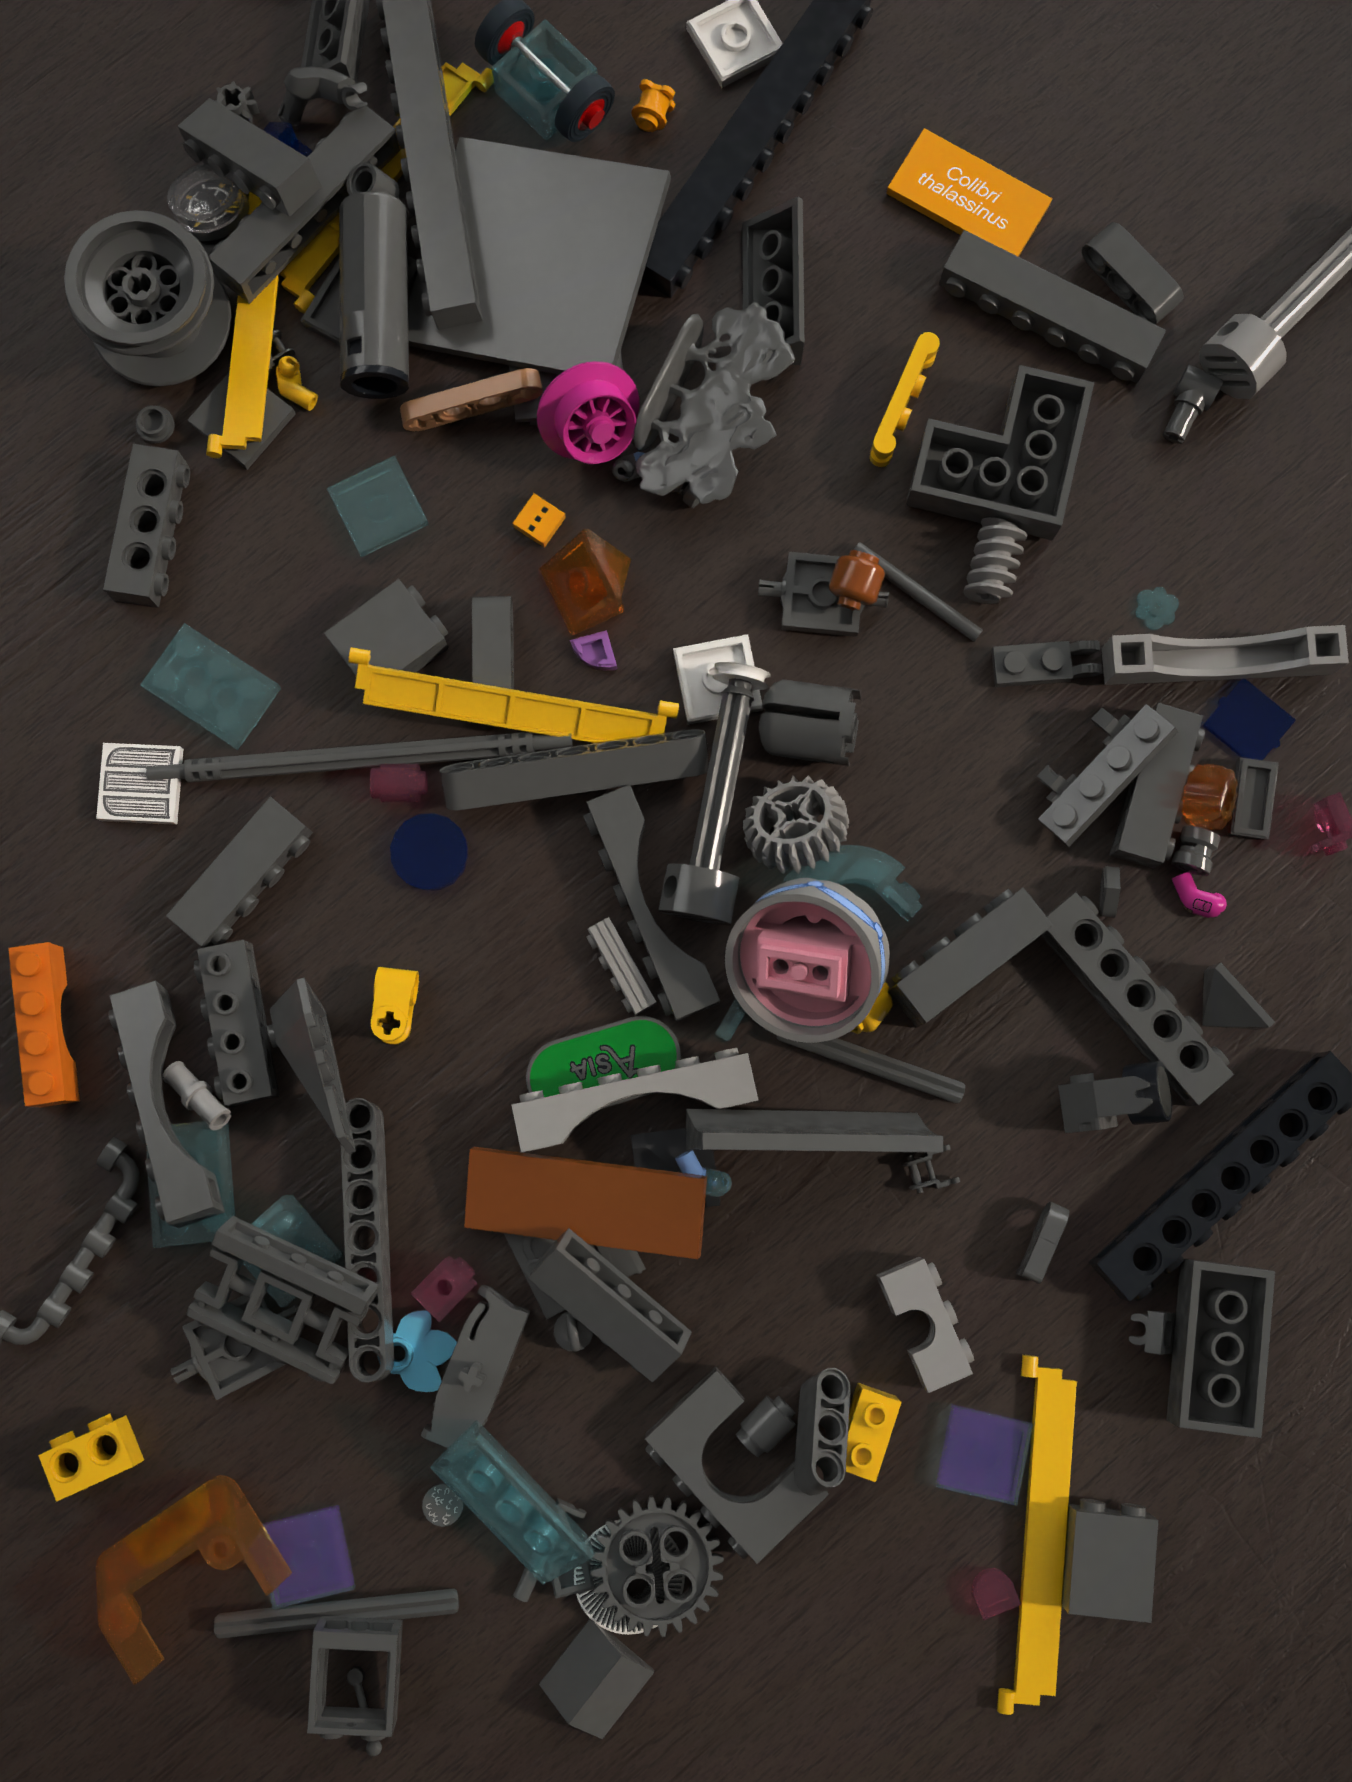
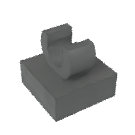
[1129,1311,1176,1355]

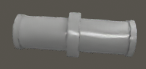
[163,1061,231,1131]

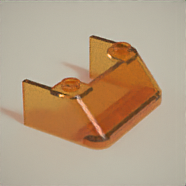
[95,1475,292,1685]

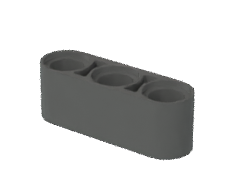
[1082,222,1184,325]
[472,596,514,690]
[794,1368,850,1496]

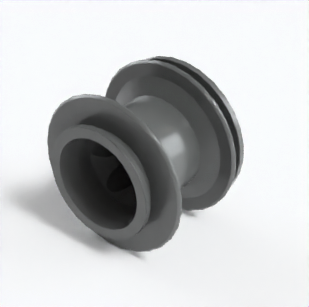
[64,210,232,387]

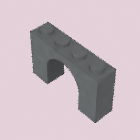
[645,1366,829,1564]

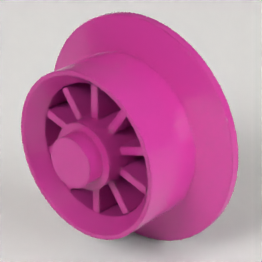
[537,361,640,464]

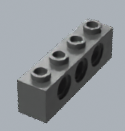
[103,444,190,608]

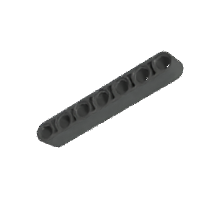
[440,729,709,810]
[341,1098,394,1383]

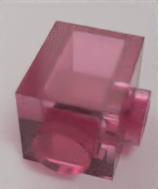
[410,1256,478,1322]

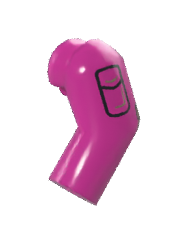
[1172,871,1227,918]

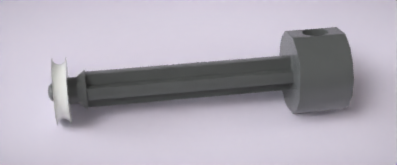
[658,662,771,925]

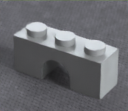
[876,1257,975,1393]

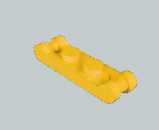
[869,332,940,467]

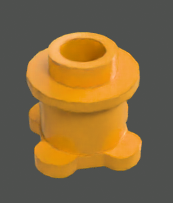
[631,79,676,132]

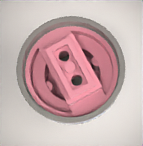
[725,878,890,1043]

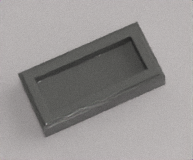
[1227,757,1279,840]

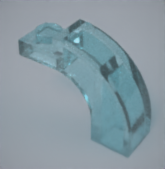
[781,845,923,922]

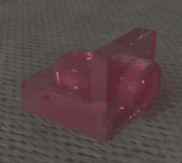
[1308,792,1352,856]

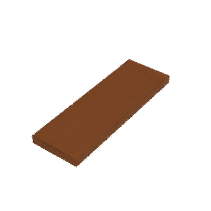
[464,1146,707,1259]

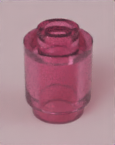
[370,764,428,802]

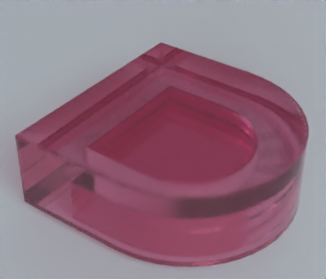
[972,1568,1021,1620]

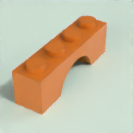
[8,942,80,1108]

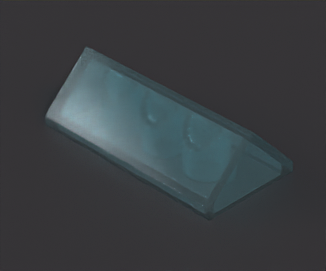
[430,1420,595,1585]

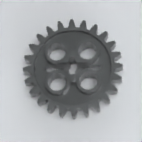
[591,1495,724,1637]

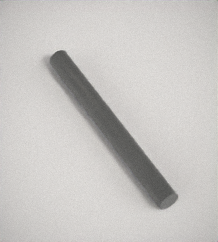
[854,542,983,642]

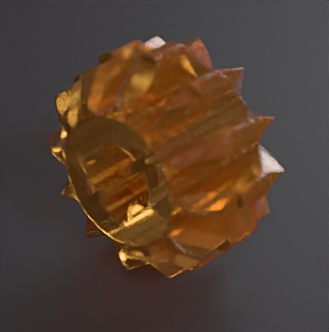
[1181,764,1238,830]

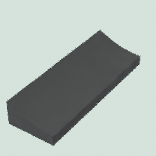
[686,1109,943,1152]

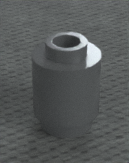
[736,1396,796,1458]

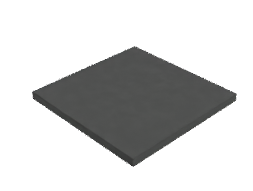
[408,137,671,375]

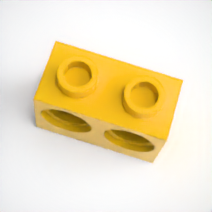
[846,1383,902,1482]
[38,1413,144,1502]

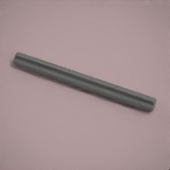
[214,1589,459,1639]

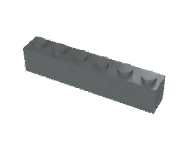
[209,106,400,304]
[939,230,1166,383]

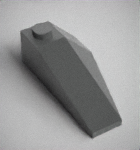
[267,977,356,1154]

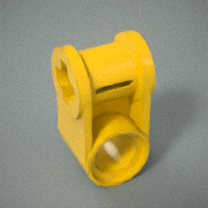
[371,967,419,1045]

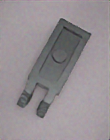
[991,640,1103,687]

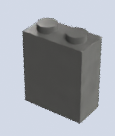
[324,579,449,676]
[1062,1499,1159,1623]

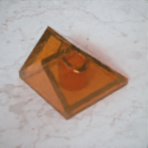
[539,529,631,635]

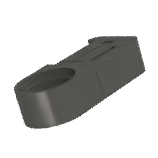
[1016,1201,1069,1284]

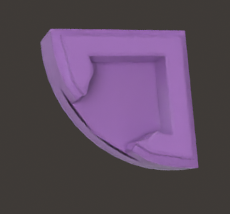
[570,630,617,671]

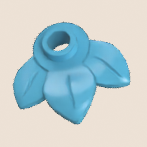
[377,1310,457,1392]

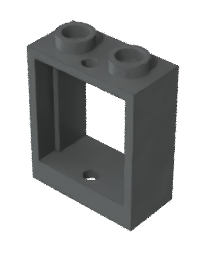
[307,1616,403,1741]

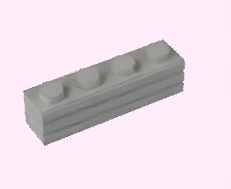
[586,917,657,1016]

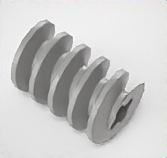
[963,517,1028,604]

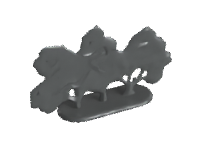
[634,302,795,504]

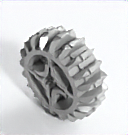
[743,775,849,874]

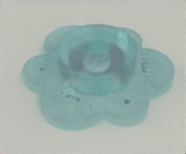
[1136,587,1179,630]

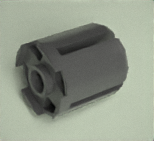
[759,679,861,766]

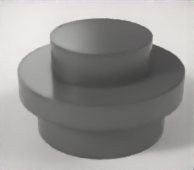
[136,405,175,443]

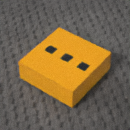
[512,493,566,548]

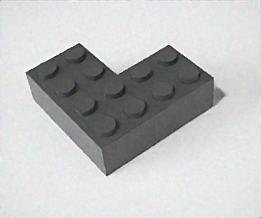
[906,365,1094,540]

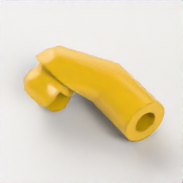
[276,356,318,411]

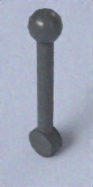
[347,1667,382,1756]

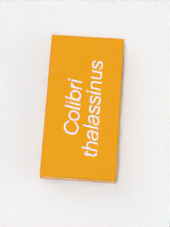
[886,128,1052,257]

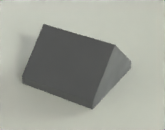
[539,1619,655,1739]

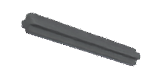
[777,1036,966,1103]

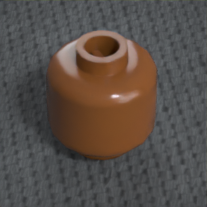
[829,550,885,611]

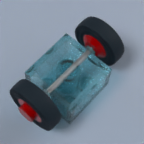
[474,0,615,142]

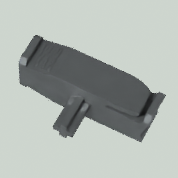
[421,1285,531,1457]

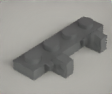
[1037,704,1178,847]

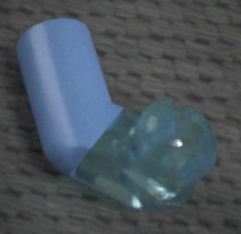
[675,1149,732,1197]

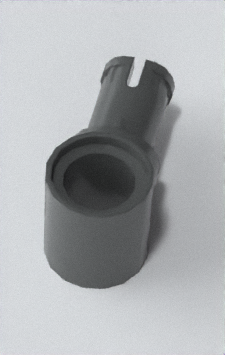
[1163,364,1223,444]

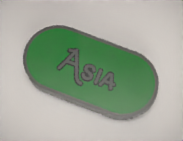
[526,1016,681,1109]

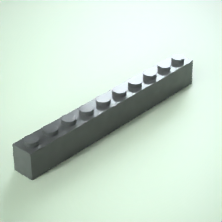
[376,0,483,330]

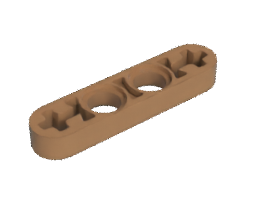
[400,368,543,431]

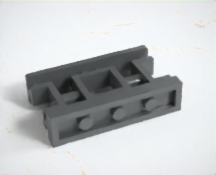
[186,1216,380,1384]

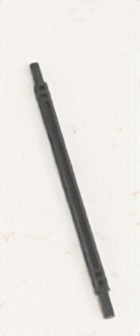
[146,732,572,783]

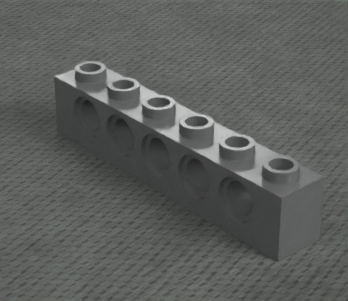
[1040,892,1234,1106]

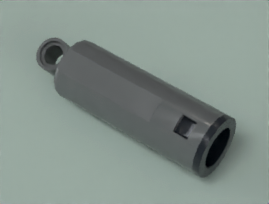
[339,162,409,399]

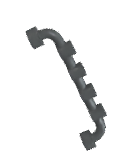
[0,1137,139,1345]

